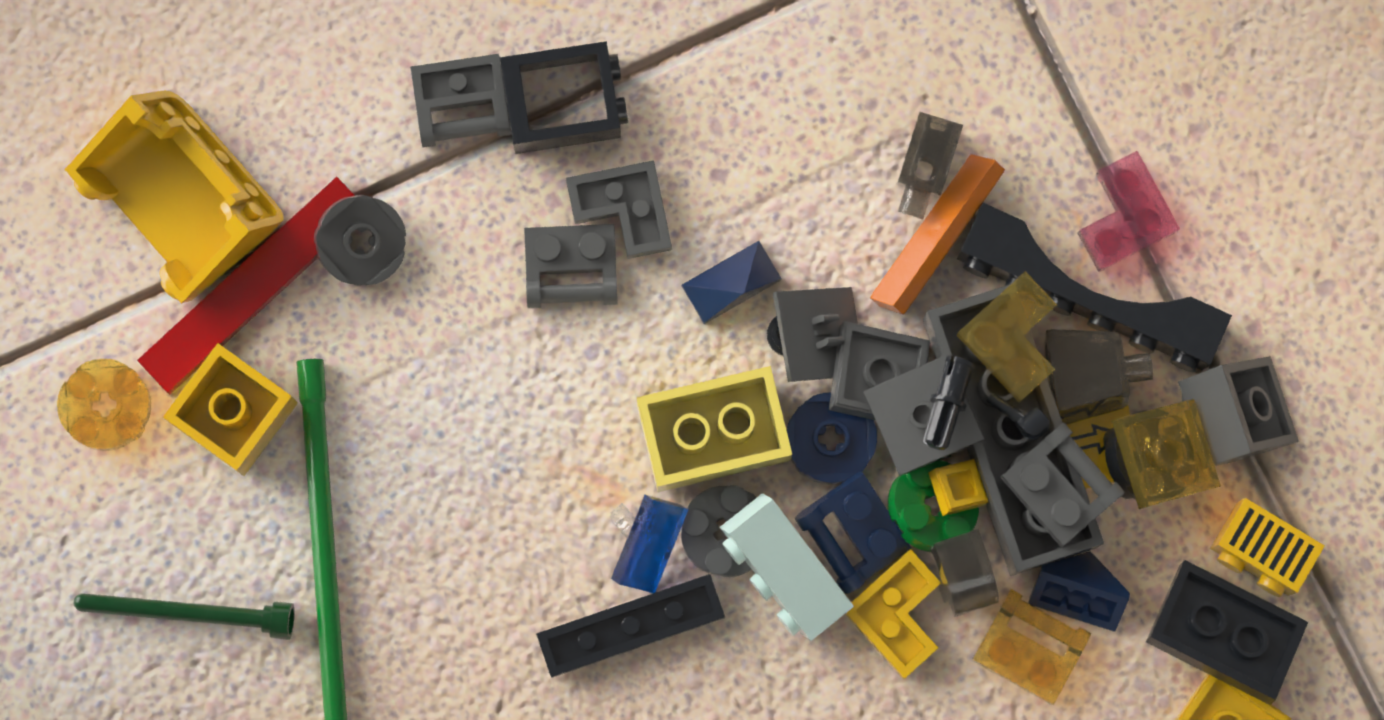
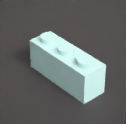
[720,493,854,641]

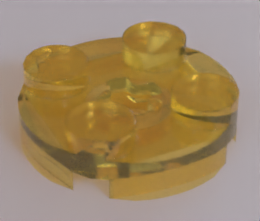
[57,359,151,451]

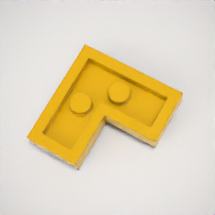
[845,549,941,680]

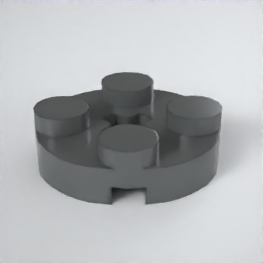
[314,194,406,286]
[681,485,757,577]

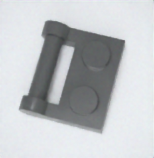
[410,54,511,148]
[524,224,618,308]
[1000,422,1125,547]

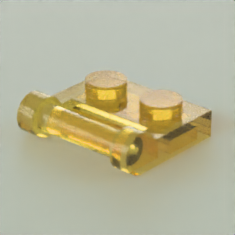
[971,588,1091,705]

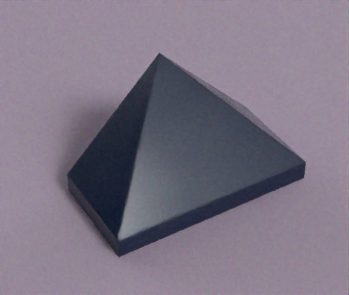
[681,241,782,324]
[1028,551,1130,632]

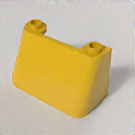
[64,90,284,304]

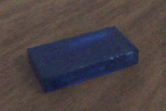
[611,494,688,593]

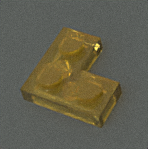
[957,271,1057,403]

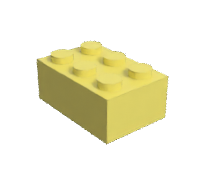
[636,366,792,492]

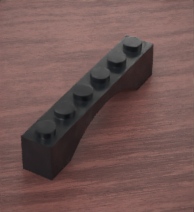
[957,203,1232,372]

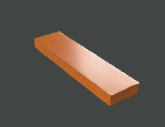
[870,154,1005,315]

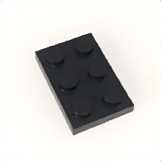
[1146,560,1308,705]

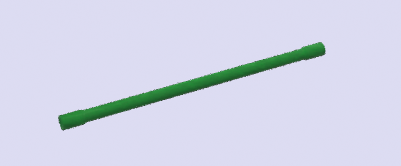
[296,359,347,720]

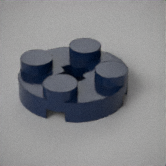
[786,392,877,485]

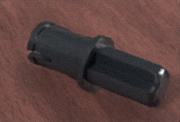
[923,356,975,450]

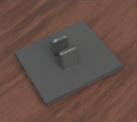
[773,287,858,382]

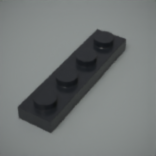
[536,574,725,678]

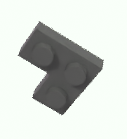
[566,160,672,259]

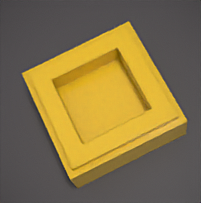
[928,459,989,516]

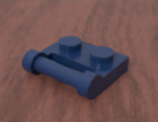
[795,471,912,594]

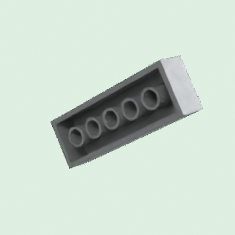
[923,283,1104,577]

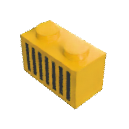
[1210,498,1325,597]

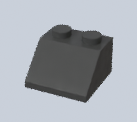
[1178,356,1299,468]

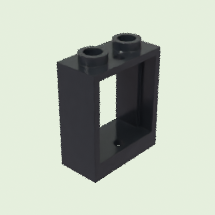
[500,41,628,154]

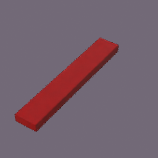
[137,176,355,395]

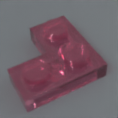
[1077,151,1180,272]

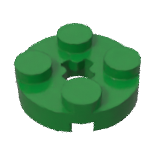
[888,460,979,552]

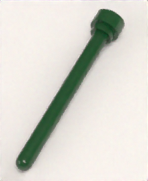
[73,593,295,640]

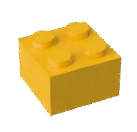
[163,343,298,476]

